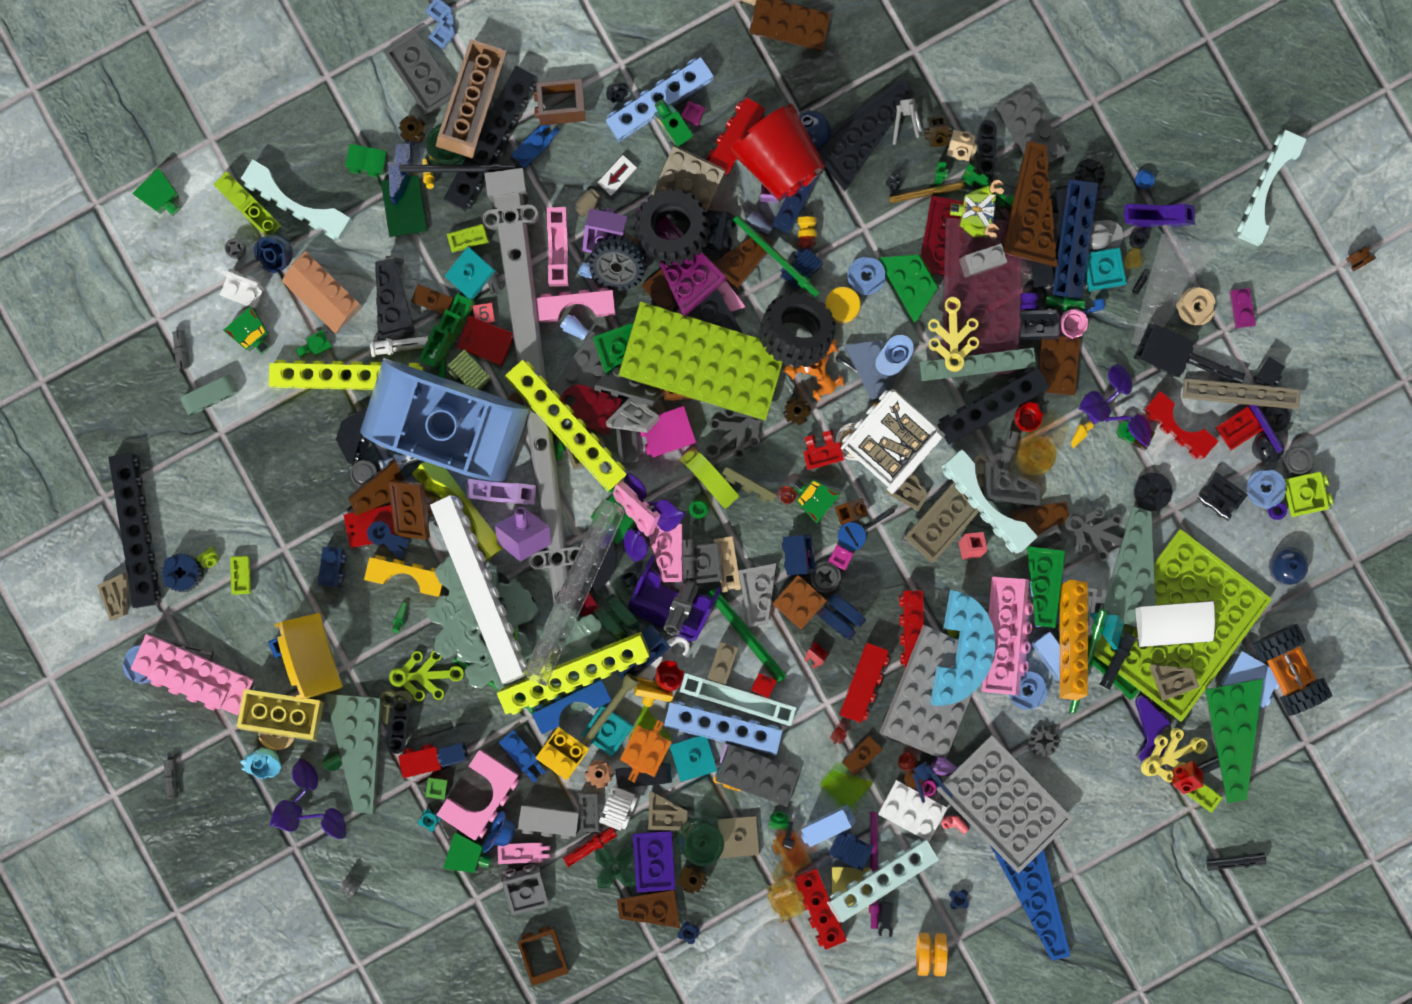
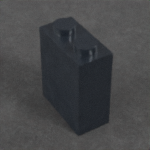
[1133,323,1195,378]

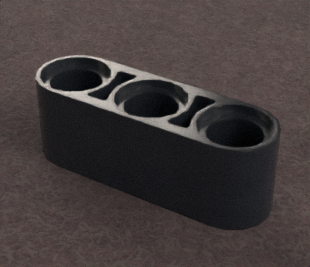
[976,120,997,177]
[385,695,410,754]
[615,763,673,788]

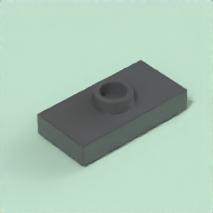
[1026,524,1067,550]
[579,793,599,832]

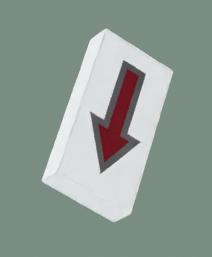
[597,155,637,197]

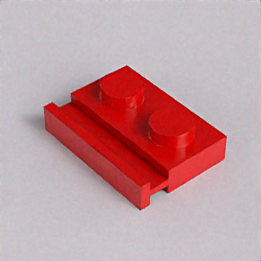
[1215,407,1263,451]

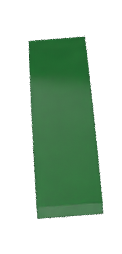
[419,294,475,368]

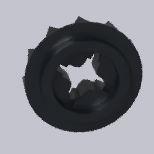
[1074,158,1105,186]
[1261,406,1290,433]

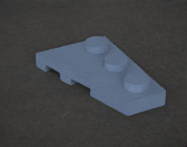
[844,340,890,400]

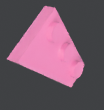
[613,481,660,537]

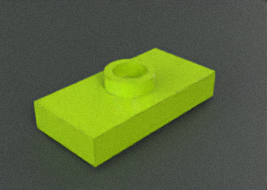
[447,224,489,253]
[230,555,252,595]
[1186,784,1223,813]

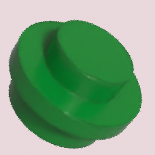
[689,499,708,519]

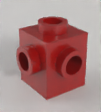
[1172,761,1204,795]

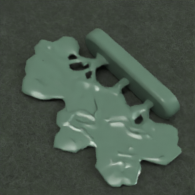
[426,555,499,663]
[457,579,539,689]
[533,608,607,721]

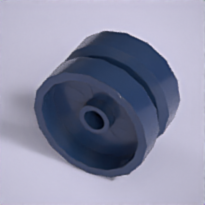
[817,594,867,641]

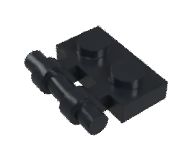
[1197,472,1248,521]

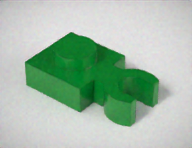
[934,161,948,184]

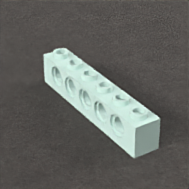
[827,839,939,922]

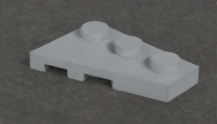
[738,563,776,627]

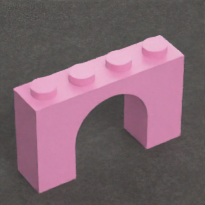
[437,749,520,840]

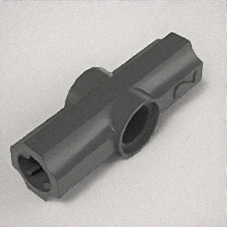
[664,580,699,636]

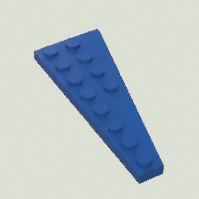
[989,844,1071,961]

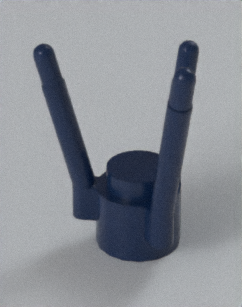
[912,761,953,803]

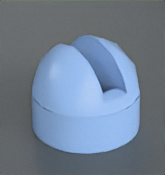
[578,262,593,278]

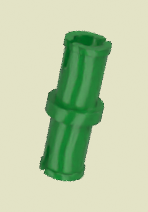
[1045,295,1085,311]

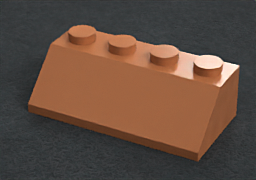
[281,251,362,334]

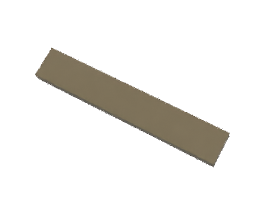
[1182,378,1301,409]

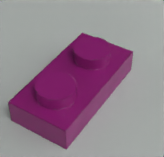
[1229,288,1256,329]

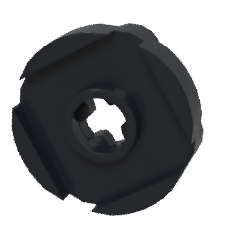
[1133,472,1173,511]

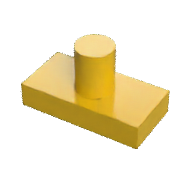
[634,677,674,707]

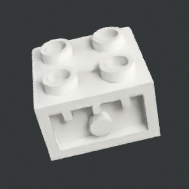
[220,268,265,309]

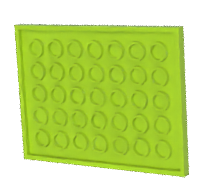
[1094,529,1272,722]

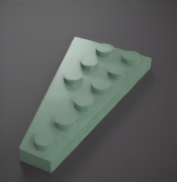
[1102,506,1156,628]
[325,693,383,814]

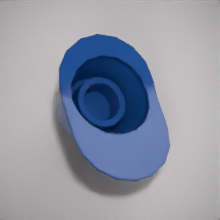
[482,811,515,852]

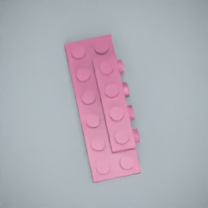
[982,577,1034,695]
[131,633,254,715]

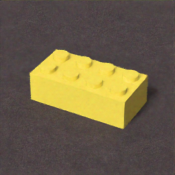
[237,689,324,741]

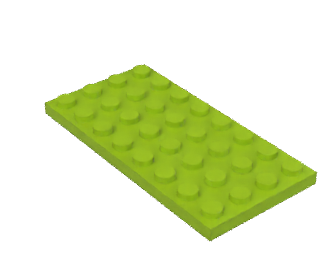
[618,302,783,421]

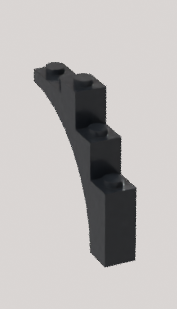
[1027,185,1114,290]

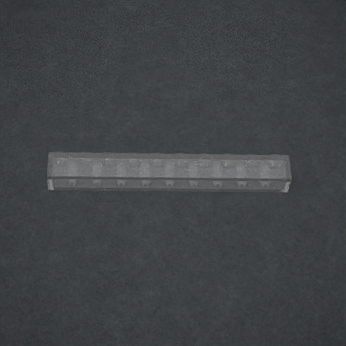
[523,499,625,686]

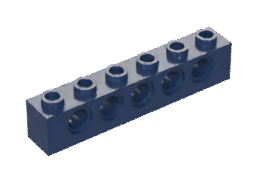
[1052,180,1098,298]

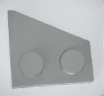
[606,399,660,433]

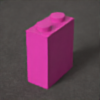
[640,406,696,458]

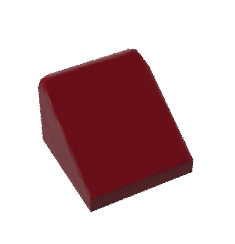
[574,592,600,617]

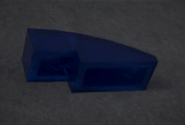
[388,143,413,205]

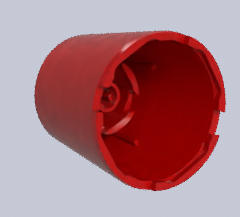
[729,103,825,201]

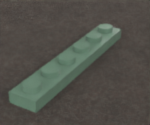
[919,348,1036,382]

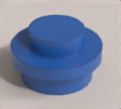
[1135,170,1155,189]

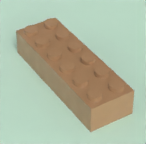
[436,39,507,158]

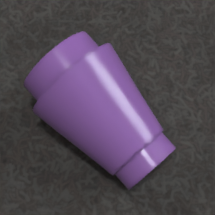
[931,756,957,777]

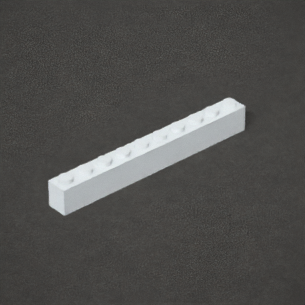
[430,495,529,684]

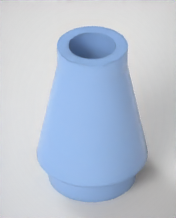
[560,314,589,340]

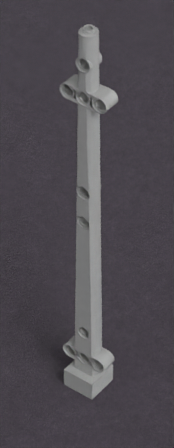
[483,168,586,615]

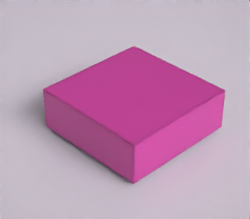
[681,101,705,127]
[828,545,854,571]

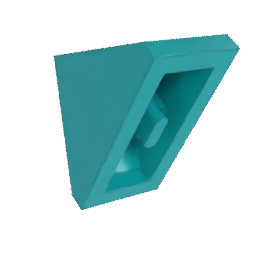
[1090,613,1124,650]

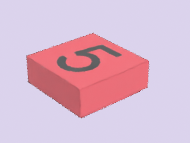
[473,303,495,323]

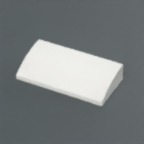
[1135,602,1215,647]

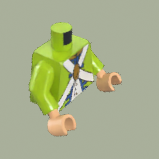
[950,180,1004,239]

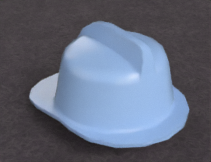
[875,335,914,376]

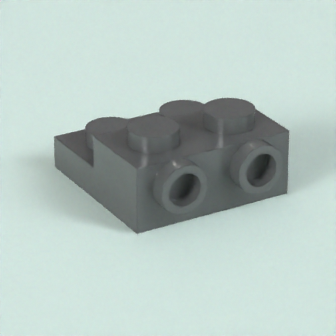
[502,864,549,916]

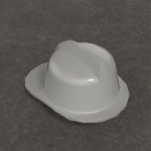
[1088,220,1123,252]

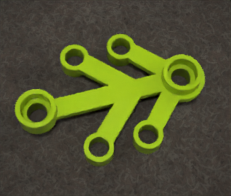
[389,651,464,701]

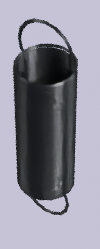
[1131,270,1148,298]

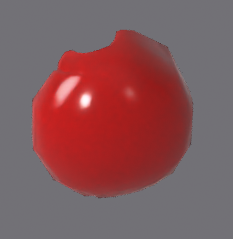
[1014,402,1043,432]
[655,660,684,691]

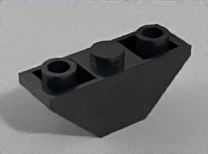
[336,408,367,465]

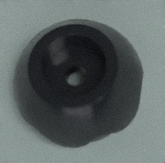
[606,81,628,103]

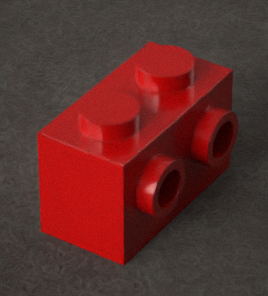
[398,744,443,778]

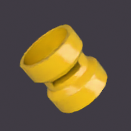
[798,216,817,238]

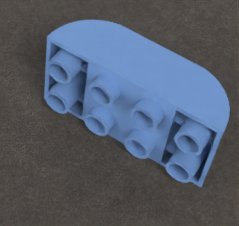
[360,358,530,481]

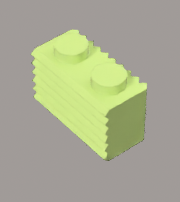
[448,350,492,390]

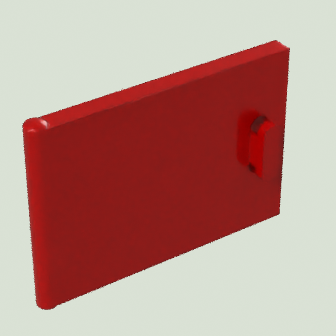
[457,315,514,366]
[343,504,395,548]

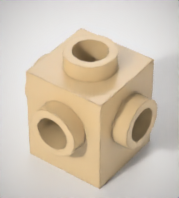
[947,130,977,161]

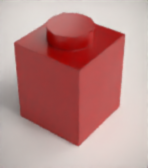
[751,673,776,698]

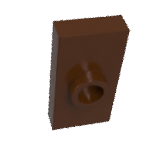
[411,284,454,315]
[842,736,883,776]

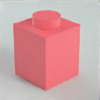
[958,532,987,560]

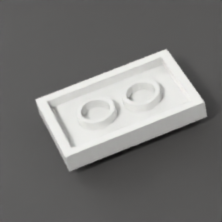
[878,780,947,842]

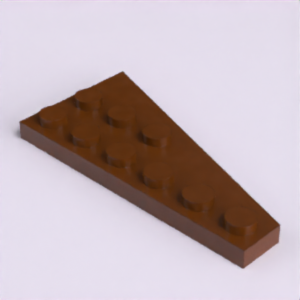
[1002,141,1058,267]

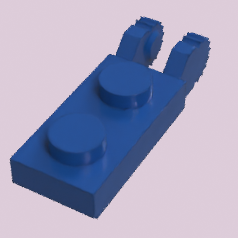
[511,124,561,169]
[499,730,547,783]

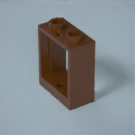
[533,78,586,125]
[517,925,570,986]

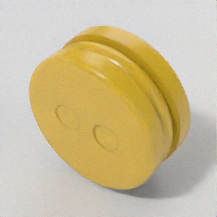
[825,287,861,323]

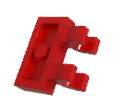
[803,430,845,470]

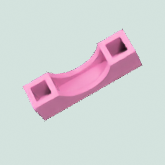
[547,207,569,287]
[536,288,616,323]

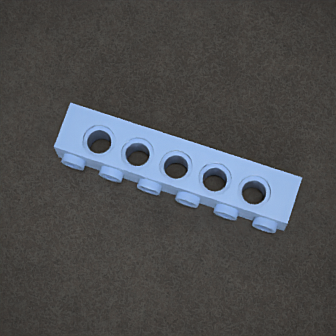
[606,57,714,142]
[664,701,782,756]

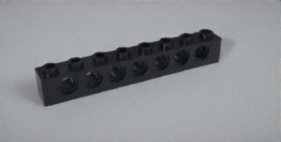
[443,66,537,212]
[108,453,161,609]

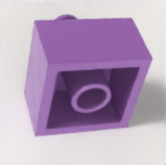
[582,208,627,253]
[495,507,551,561]

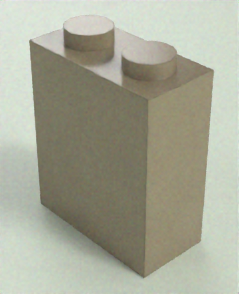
[707,642,738,685]

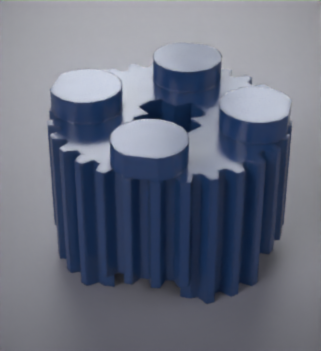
[161,553,204,592]
[828,831,874,871]

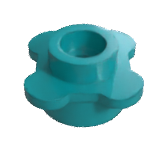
[418,809,441,832]

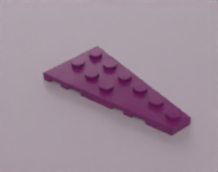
[636,201,727,317]

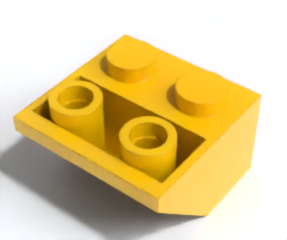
[536,727,589,781]

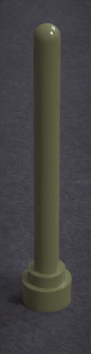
[581,673,639,747]

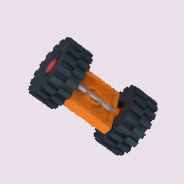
[1253,624,1333,716]

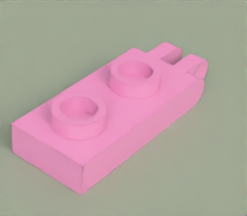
[498,842,551,864]

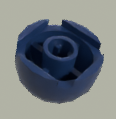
[799,110,831,149]
[254,234,293,273]
[1268,547,1309,585]

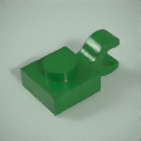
[296,330,332,358]

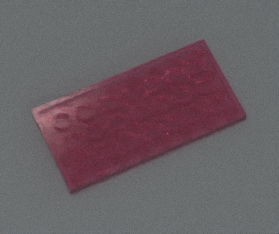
[941,218,1022,374]

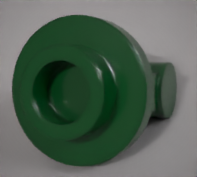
[321,752,342,771]

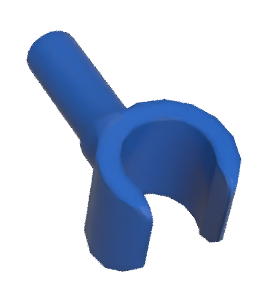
[1083,299,1105,315]

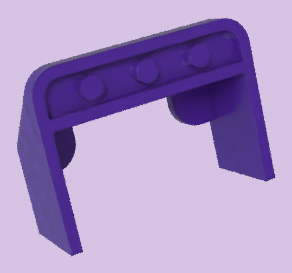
[628,555,721,641]

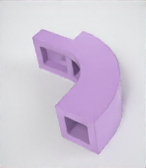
[466,479,536,505]

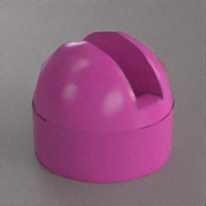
[921,780,936,796]

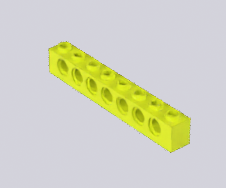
[269,360,425,390]
[504,360,627,491]
[497,632,650,715]

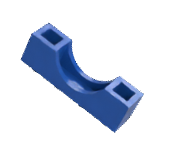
[531,678,612,734]

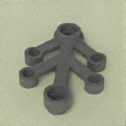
[705,409,764,460]
[1065,507,1123,561]

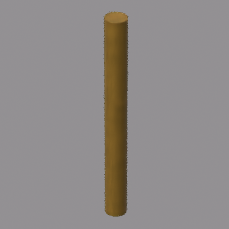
[889,181,965,204]

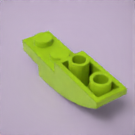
[213,171,282,236]

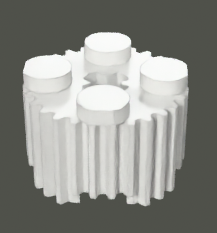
[599,786,637,831]

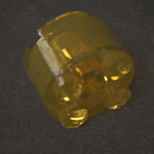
[1015,436,1056,476]
[765,878,806,923]

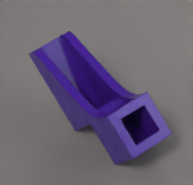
[1124,204,1195,228]
[1135,696,1170,767]

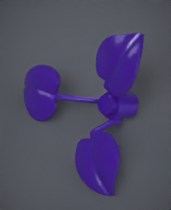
[1079,364,1151,447]
[623,473,685,562]
[270,758,346,839]

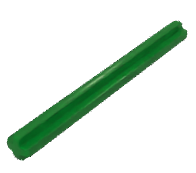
[707,588,786,682]

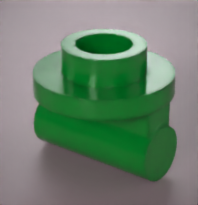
[768,811,789,831]

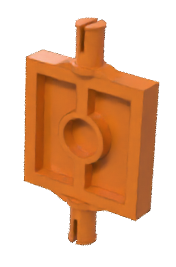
[620,720,672,783]

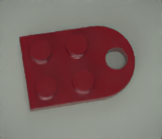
[560,384,622,435]

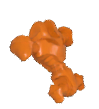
[784,339,845,401]

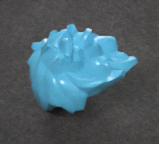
[240,747,281,779]

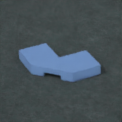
[425,0,455,50]

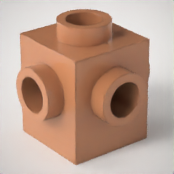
[585,759,614,788]

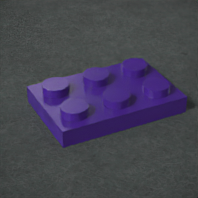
[633,831,675,892]

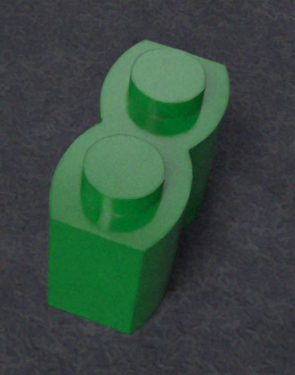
[345,144,388,178]

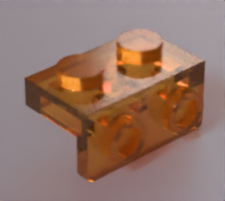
[771,828,812,874]

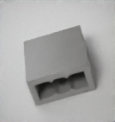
[959,244,1007,278]

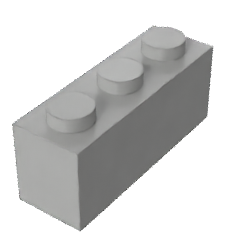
[518,805,579,839]

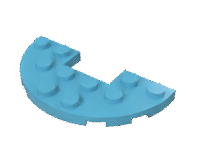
[930,590,995,706]

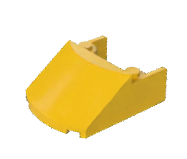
[274,613,343,700]

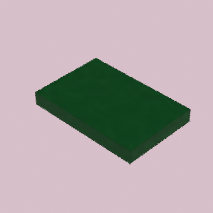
[381,175,428,238]

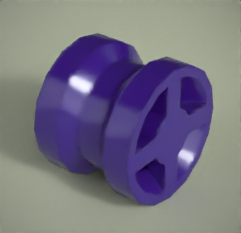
[1019,293,1039,311]

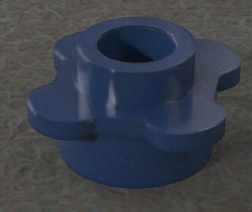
[949,889,969,910]
[677,921,700,944]

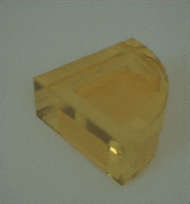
[1123,247,1142,270]

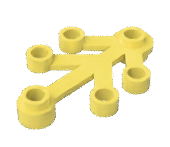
[928,297,979,372]
[1141,728,1207,782]

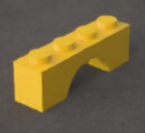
[364,555,444,597]

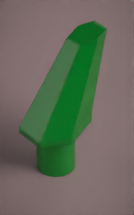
[552,431,566,461]
[392,602,407,633]

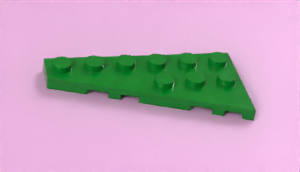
[1205,678,1263,803]

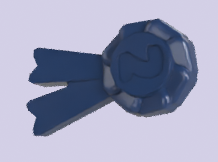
[367,521,409,560]

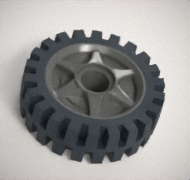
[589,235,647,291]

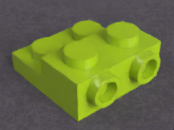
[1284,471,1334,517]

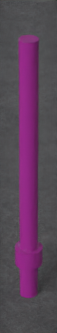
[869,812,880,929]

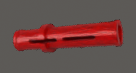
[562,827,618,867]

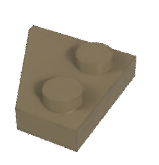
[885,473,928,511]
[97,573,128,621]
[1149,665,1199,701]
[648,792,688,831]

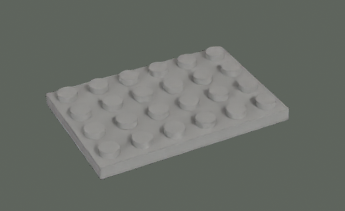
[879,625,972,758]
[936,735,1073,874]

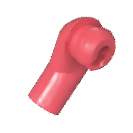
[941,815,970,834]

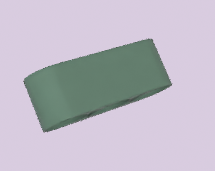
[180,375,238,416]

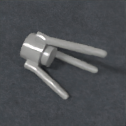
[893,99,922,145]

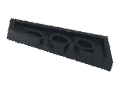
[375,256,415,340]

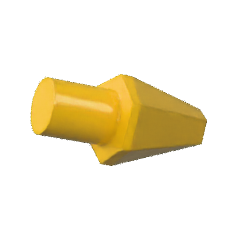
[422,158,435,189]
[1070,421,1094,449]

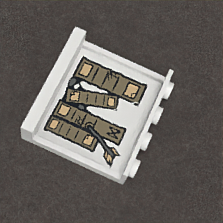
[841,389,945,494]

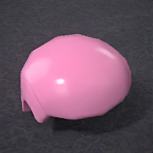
[1060,309,1088,339]

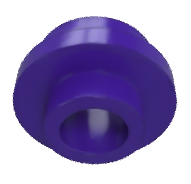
[1267,502,1287,520]

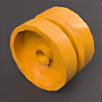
[916,932,948,977]

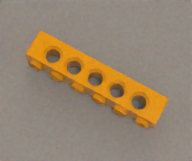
[1060,579,1088,700]

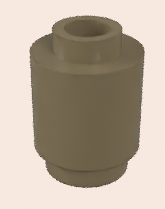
[575,188,602,217]

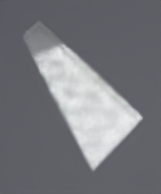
[1130,233,1217,346]

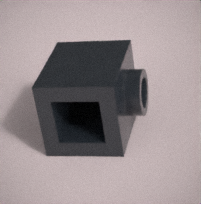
[1253,356,1285,386]

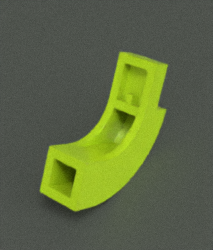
[679,447,739,509]

